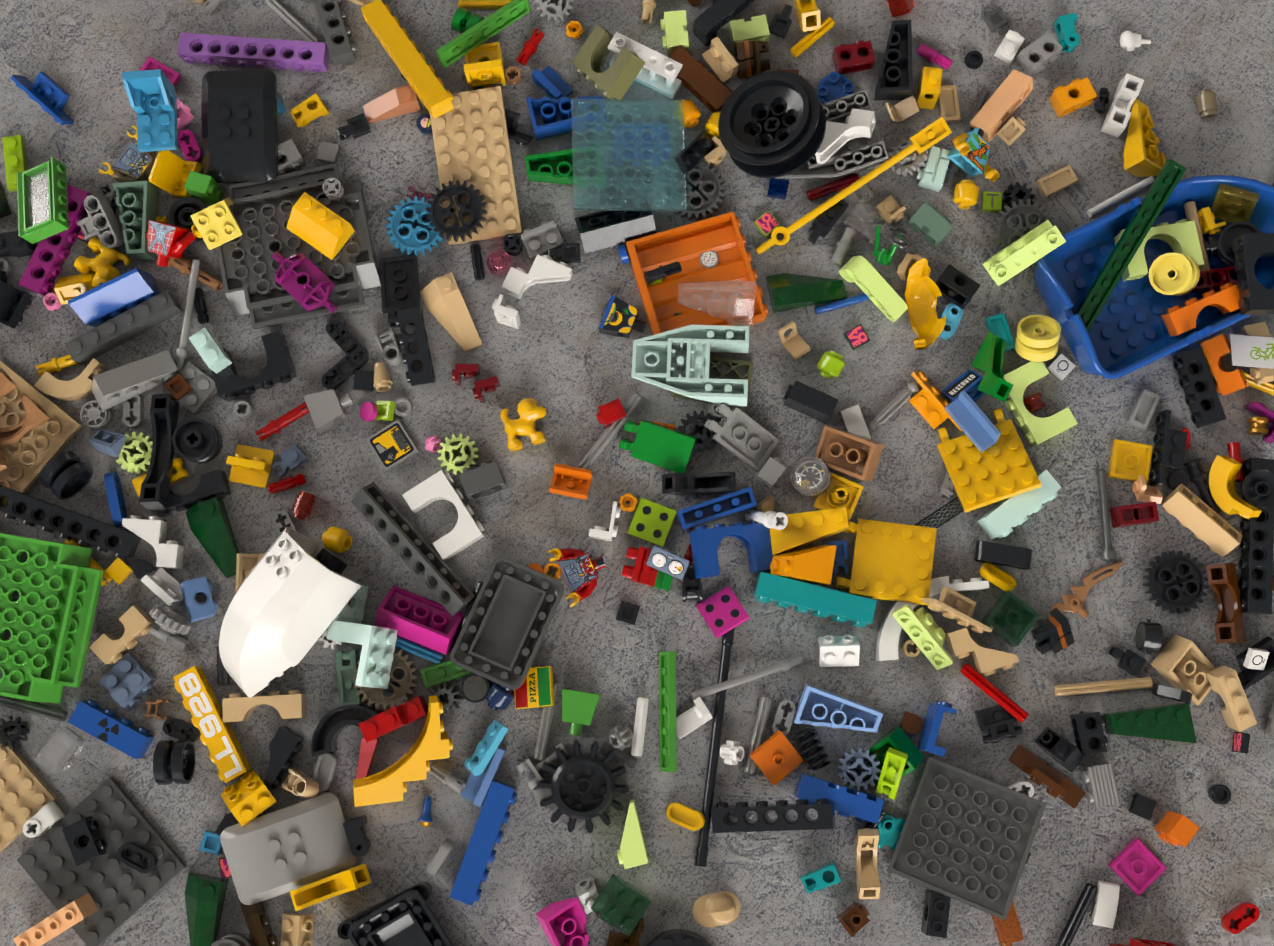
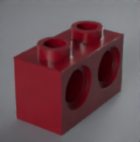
[832,40,876,75]
[1109,501,1159,528]

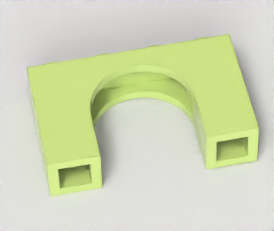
[1114,219,1204,281]
[1003,361,1078,448]

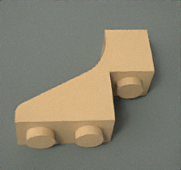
[945,628,1020,676]

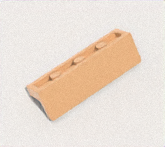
[970,70,1033,143]

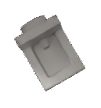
[575,877,604,914]

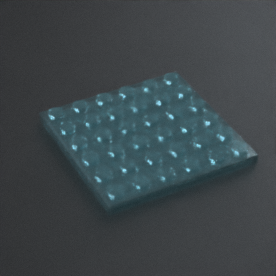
[571,99,687,211]

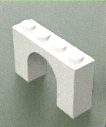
[402,470,485,561]

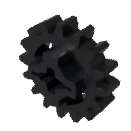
[678,411,717,452]

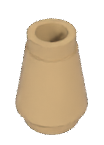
[373,362,392,392]

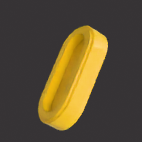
[979,563,1017,592]
[666,802,705,831]

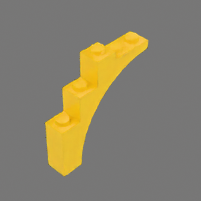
[353,695,453,807]

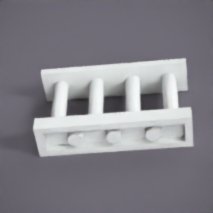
[608,32,683,99]

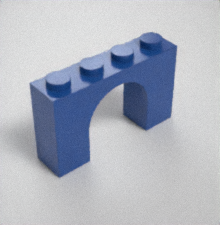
[689,521,773,579]

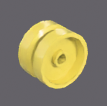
[1149,253,1200,296]
[1015,315,1061,362]

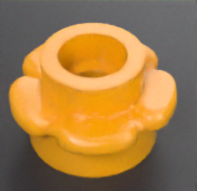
[566,21,583,39]
[619,493,638,512]

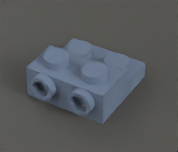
[99,652,157,708]

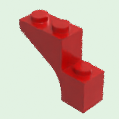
[358,696,428,743]

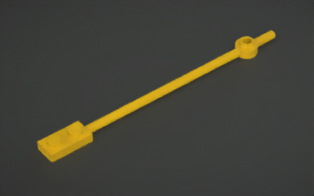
[755,117,952,255]

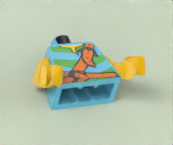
[948,128,1000,182]

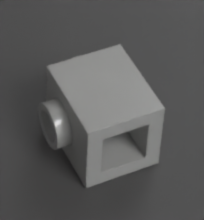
[756,457,786,489]

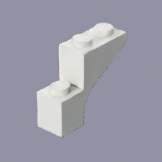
[815,108,876,164]
[502,254,573,299]
[122,515,184,569]

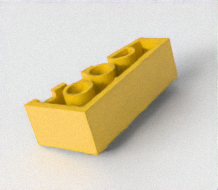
[770,507,850,556]

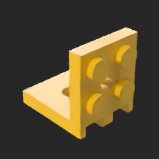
[463,42,506,91]

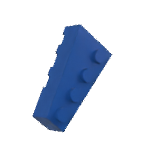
[526,96,608,141]
[795,773,884,824]

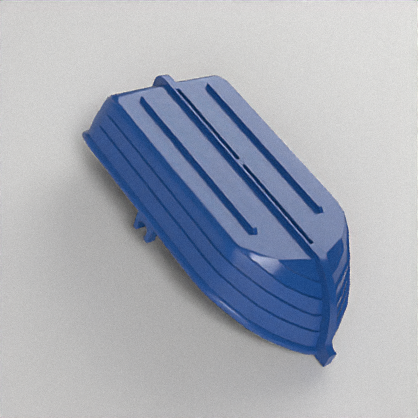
[1033,175,1274,379]

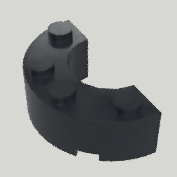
[311,704,394,757]
[647,929,710,946]

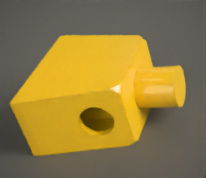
[916,67,943,110]

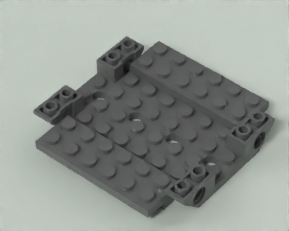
[217,163,381,330]

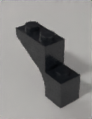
[662,472,736,496]

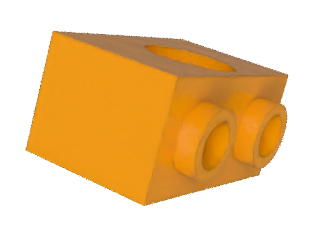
[1049,77,1097,118]

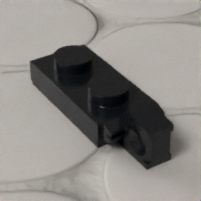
[808,194,849,244]

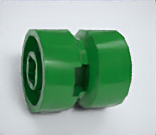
[451,7,485,34]

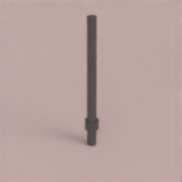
[943,87,989,187]

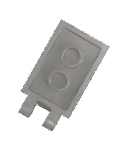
[704,404,779,471]

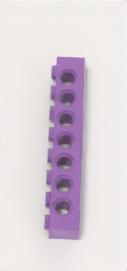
[178,33,329,73]

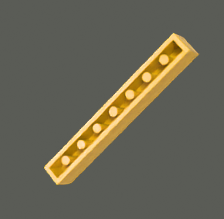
[360,0,454,119]

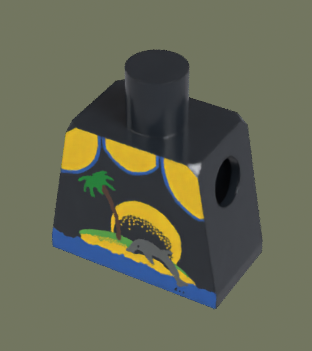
[599,295,646,338]

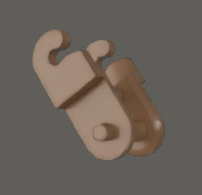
[143,699,171,719]

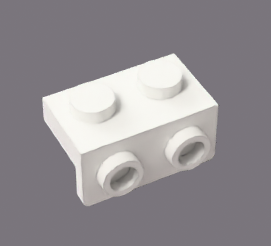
[818,635,860,667]

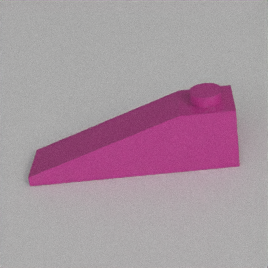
[535,897,589,946]

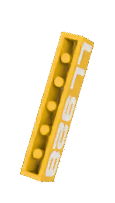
[173,666,252,783]

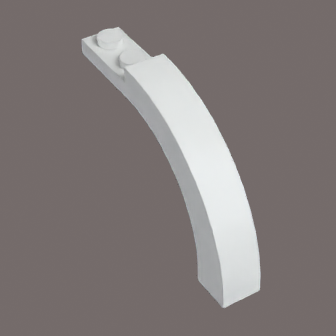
[876,576,989,661]

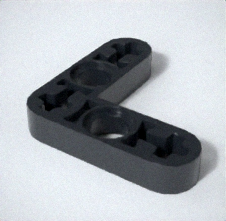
[321,320,369,390]

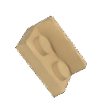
[702,36,739,84]

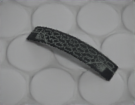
[914,496,964,528]

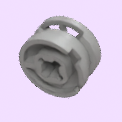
[80,400,113,429]

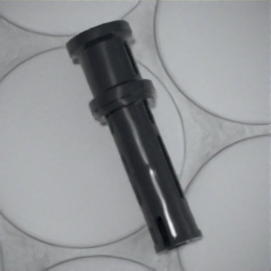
[1184,458,1221,513]

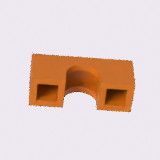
[1200,334,1249,396]

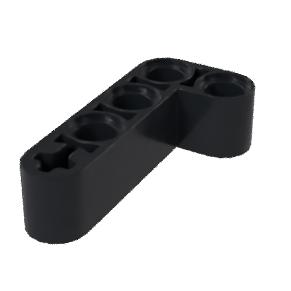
[693,0,755,47]

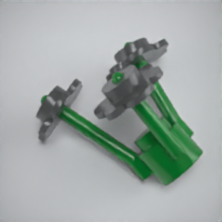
[867,217,910,266]

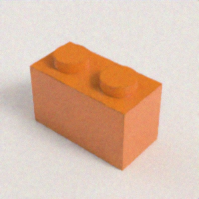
[1154,811,1199,847]

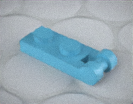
[464,719,508,776]

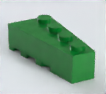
[524,145,604,188]

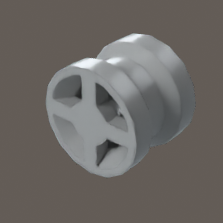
[322,178,344,201]

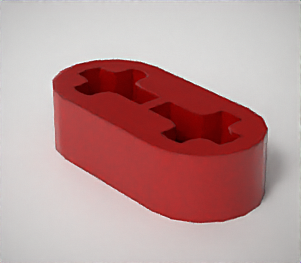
[1221,902,1260,934]

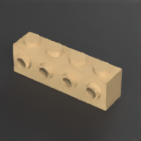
[1162,484,1243,557]

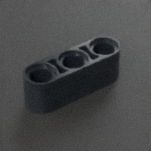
[974,541,1032,570]

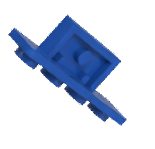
[10,72,74,125]

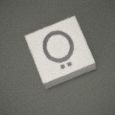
[1047,353,1075,381]
[1243,647,1270,670]

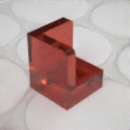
[887,0,914,17]

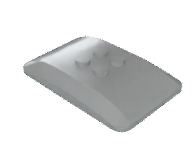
[220,792,357,905]

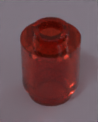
[291,491,315,521]

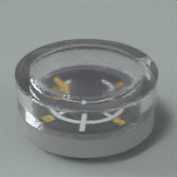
[790,456,831,497]

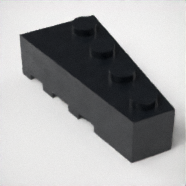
[874,20,913,101]

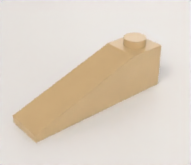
[420,272,483,352]

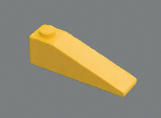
[1123,99,1166,177]

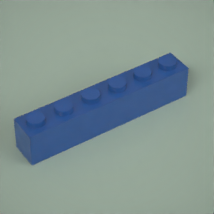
[449,779,518,906]

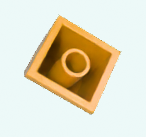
[770,545,837,585]

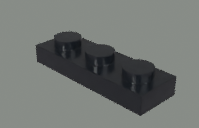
[675,131,714,174]

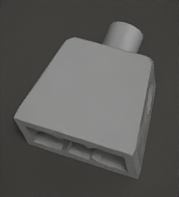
[303,389,353,432]

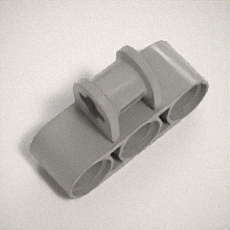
[76,195,125,248]

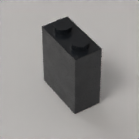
[783,380,838,424]

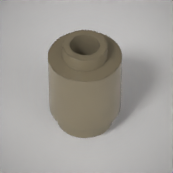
[1195,89,1218,119]

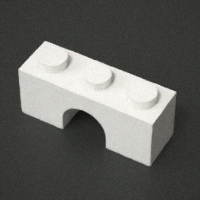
[1100,73,1144,138]

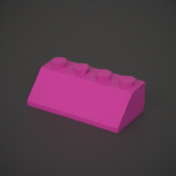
[374,585,464,655]

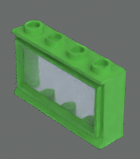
[17,157,69,244]

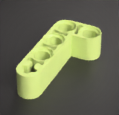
[839,256,908,322]

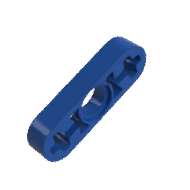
[104,471,128,527]

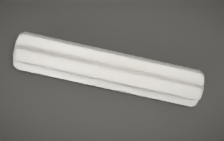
[631,697,649,756]

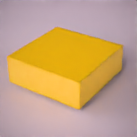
[105,557,133,585]

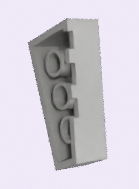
[92,350,178,411]

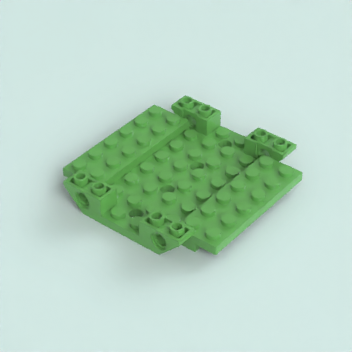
[0,532,104,703]

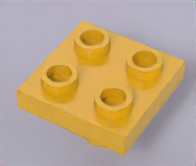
[813,472,864,521]

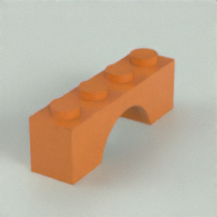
[1161,282,1240,337]

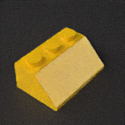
[286,192,355,260]

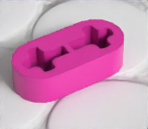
[178,129,203,163]

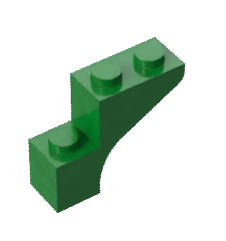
[971,332,1013,402]

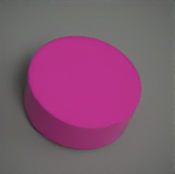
[360,402,378,422]

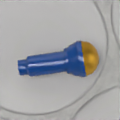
[418,796,433,827]

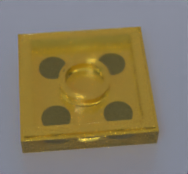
[1211,184,1260,223]

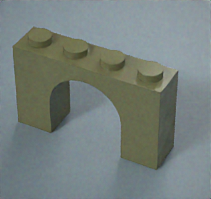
[573,24,646,101]

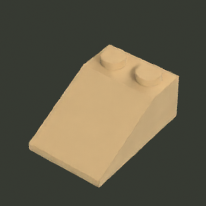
[1151,635,1216,706]

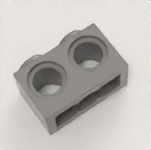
[1015,31,1063,76]

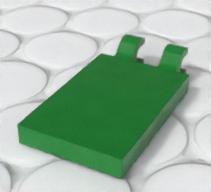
[619,419,696,473]

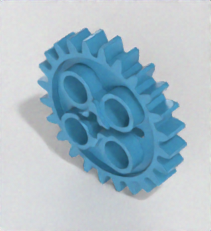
[385,196,443,257]

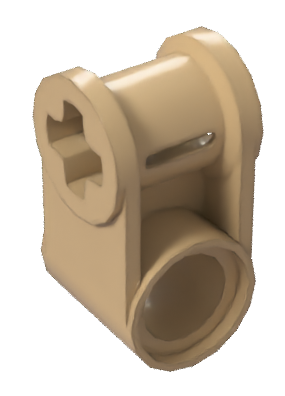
[281,767,319,798]

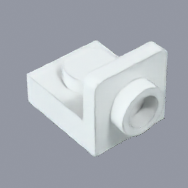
[994,30,1025,64]

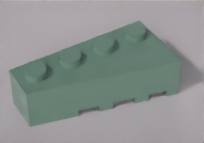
[112,181,158,261]

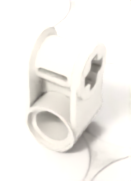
[23,801,65,838]

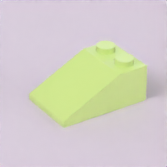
[617,799,649,869]

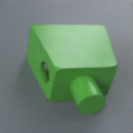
[562,689,600,736]

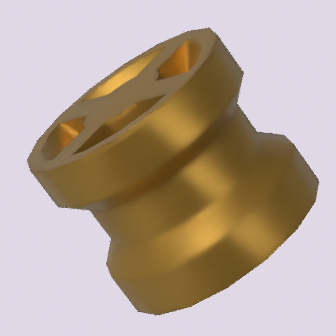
[1248,417,1269,435]

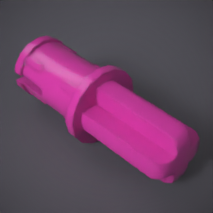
[916,42,953,69]

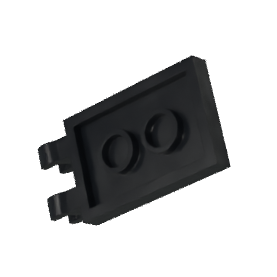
[380,255,421,327]

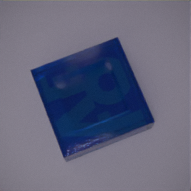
[767,178,789,200]

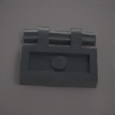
[974,704,1023,744]

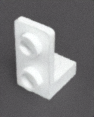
[589,501,621,541]
[676,697,713,739]

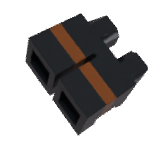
[1031,608,1075,655]

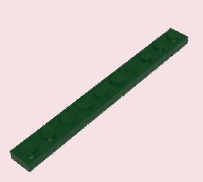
[1074,159,1186,331]

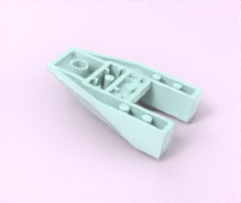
[631,325,749,406]

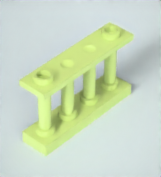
[982,220,1066,286]

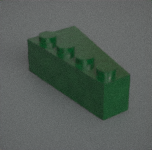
[1103,703,1197,743]

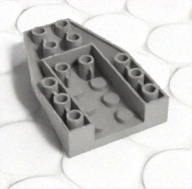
[767,89,889,179]

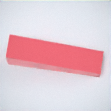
[356,737,380,779]

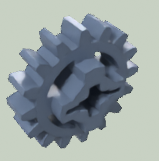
[838,746,881,791]

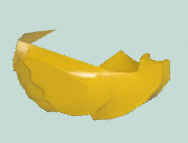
[905,258,946,350]

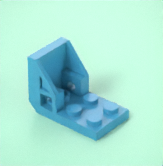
[122,69,178,152]

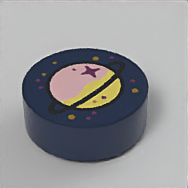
[417,114,432,134]

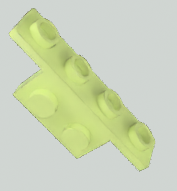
[892,605,953,670]

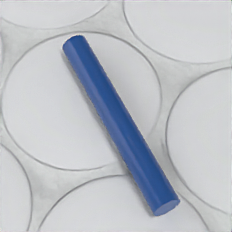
[814,293,870,314]

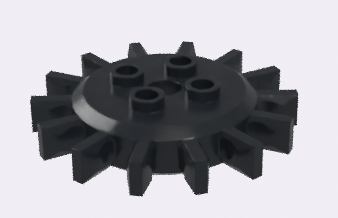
[537,740,629,833]

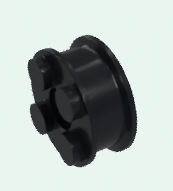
[167,197,207,242]

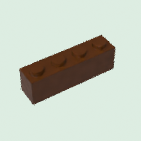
[668,46,732,113]

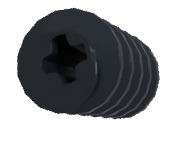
[793,726,831,770]

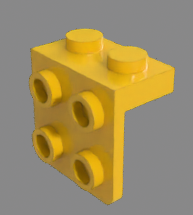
[148,150,203,198]
[220,770,277,827]

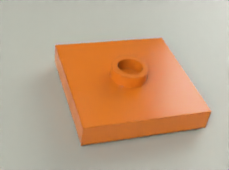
[749,730,803,786]

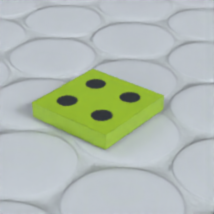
[627,498,677,547]

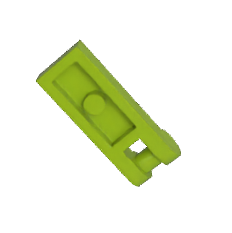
[876,747,908,800]

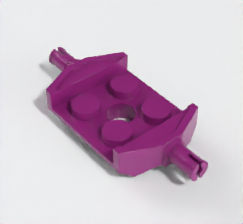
[272,251,338,313]

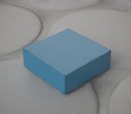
[199,830,222,855]

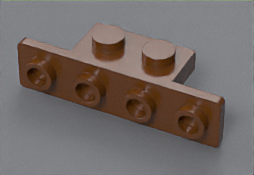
[1009,745,1085,808]

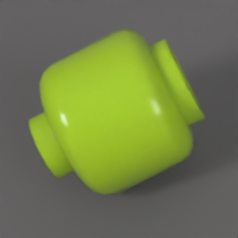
[817,350,845,379]

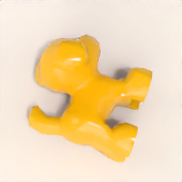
[74,236,131,288]
[500,398,547,452]

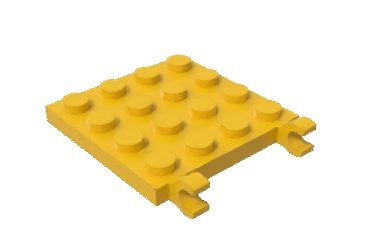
[937,408,1041,513]

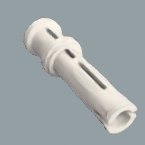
[745,510,788,530]

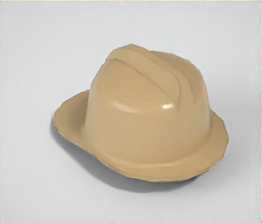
[693,891,740,927]

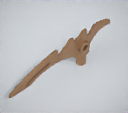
[1048,561,1123,619]

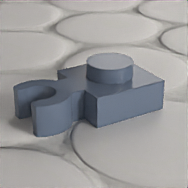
[272,444,308,477]

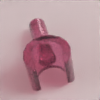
[406,187,433,201]

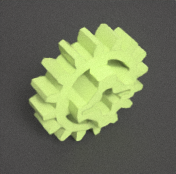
[116,432,153,474]
[437,433,479,476]

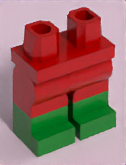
[622,546,678,592]

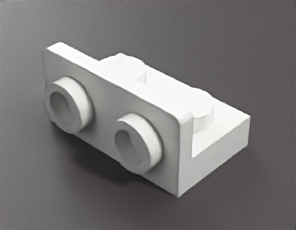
[492,294,521,329]
[141,568,183,607]

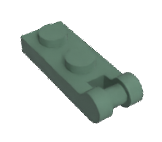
[336,649,362,706]

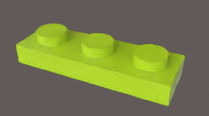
[2,135,29,192]

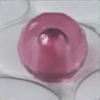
[486,250,513,276]

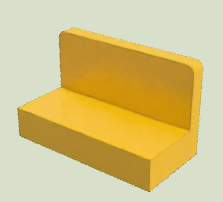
[54,271,96,305]

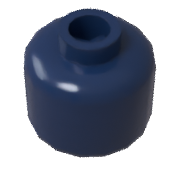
[486,682,515,710]

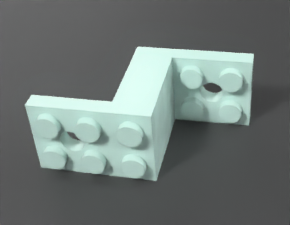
[326,585,398,689]

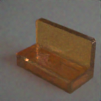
[991,901,1023,946]

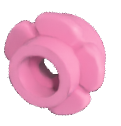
[43,293,62,311]
[425,435,443,453]

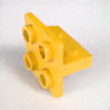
[226,444,275,488]

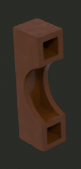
[1206,563,1246,644]

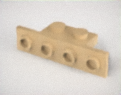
[921,587,992,634]

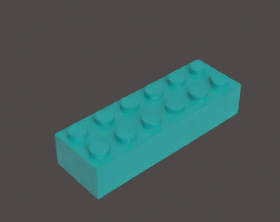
[752,572,877,628]

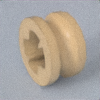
[902,640,921,657]

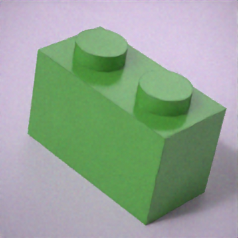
[184,170,223,205]

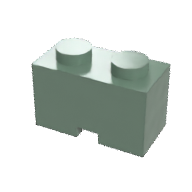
[907,202,954,248]

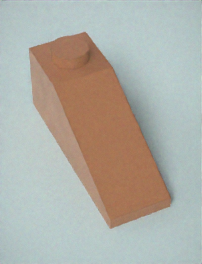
[363,84,421,124]

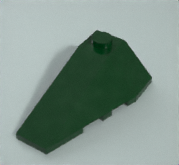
[765,273,847,313]

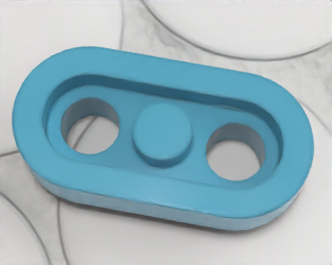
[938,303,963,340]

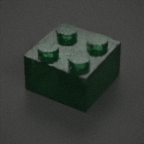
[980,591,1041,647]
[591,873,652,936]

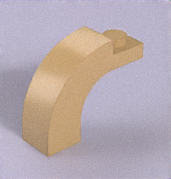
[34,358,107,401]
[854,828,881,899]

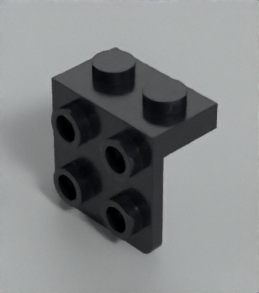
[0,280,33,329]

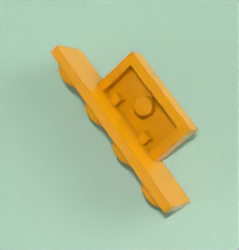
[909,370,962,432]

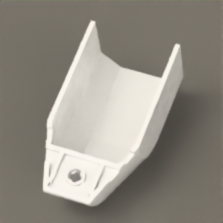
[219,527,361,698]

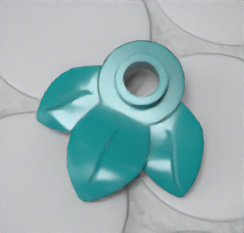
[877,814,905,850]

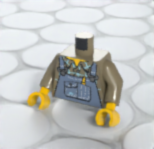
[99,126,157,183]

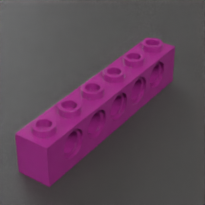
[19,184,90,296]

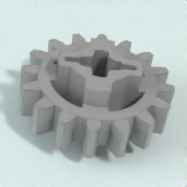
[533,0,573,22]
[888,136,929,177]
[149,605,192,635]

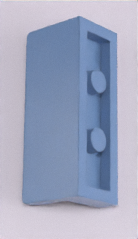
[945,390,1001,453]
[461,746,507,807]

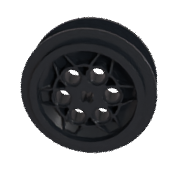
[718,71,826,178]

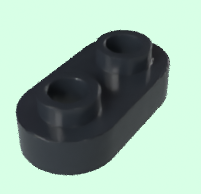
[117,842,158,873]

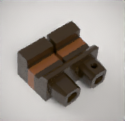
[733,39,771,79]

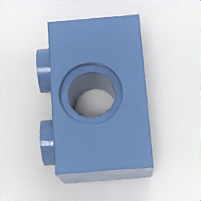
[180,576,218,623]

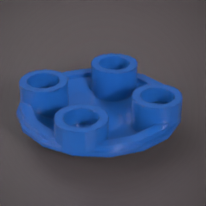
[817,72,854,104]

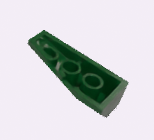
[185,497,239,578]
[185,873,229,946]

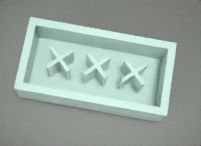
[977,469,1062,539]

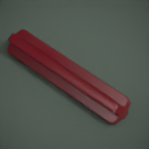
[806,173,859,201]

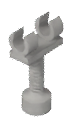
[517,742,571,790]

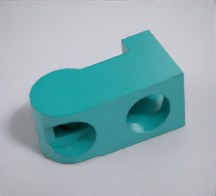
[1054,13,1080,53]
[800,861,841,893]

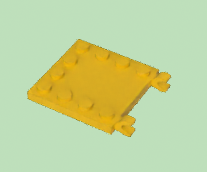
[836,519,937,606]

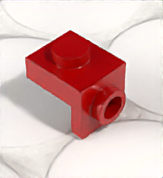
[596,398,627,428]

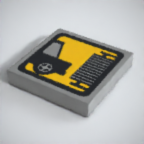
[366,420,419,472]

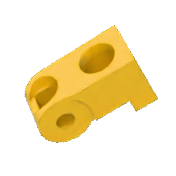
[290,93,329,127]

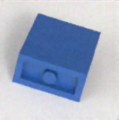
[917,701,957,757]

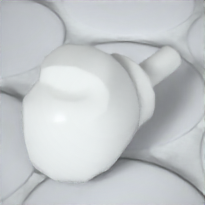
[1120,31,1151,51]

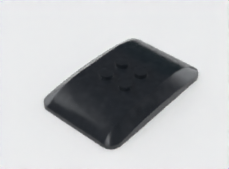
[201,69,278,183]
[348,890,454,946]

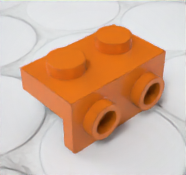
[549,464,593,500]

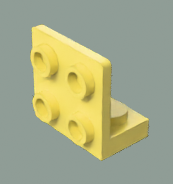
[191,197,243,250]

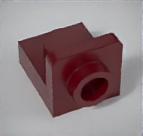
[452,364,480,386]
[472,376,500,403]

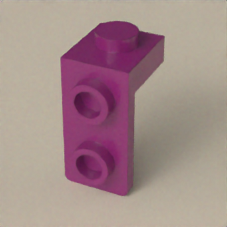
[1245,402,1274,444]

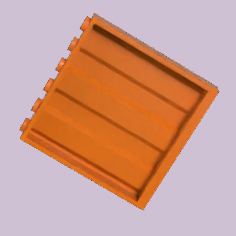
[626,211,768,335]

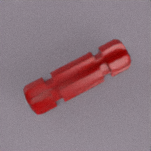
[268,474,306,494]

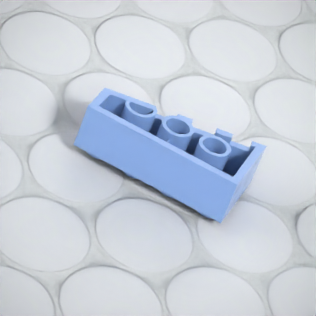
[793,683,883,733]

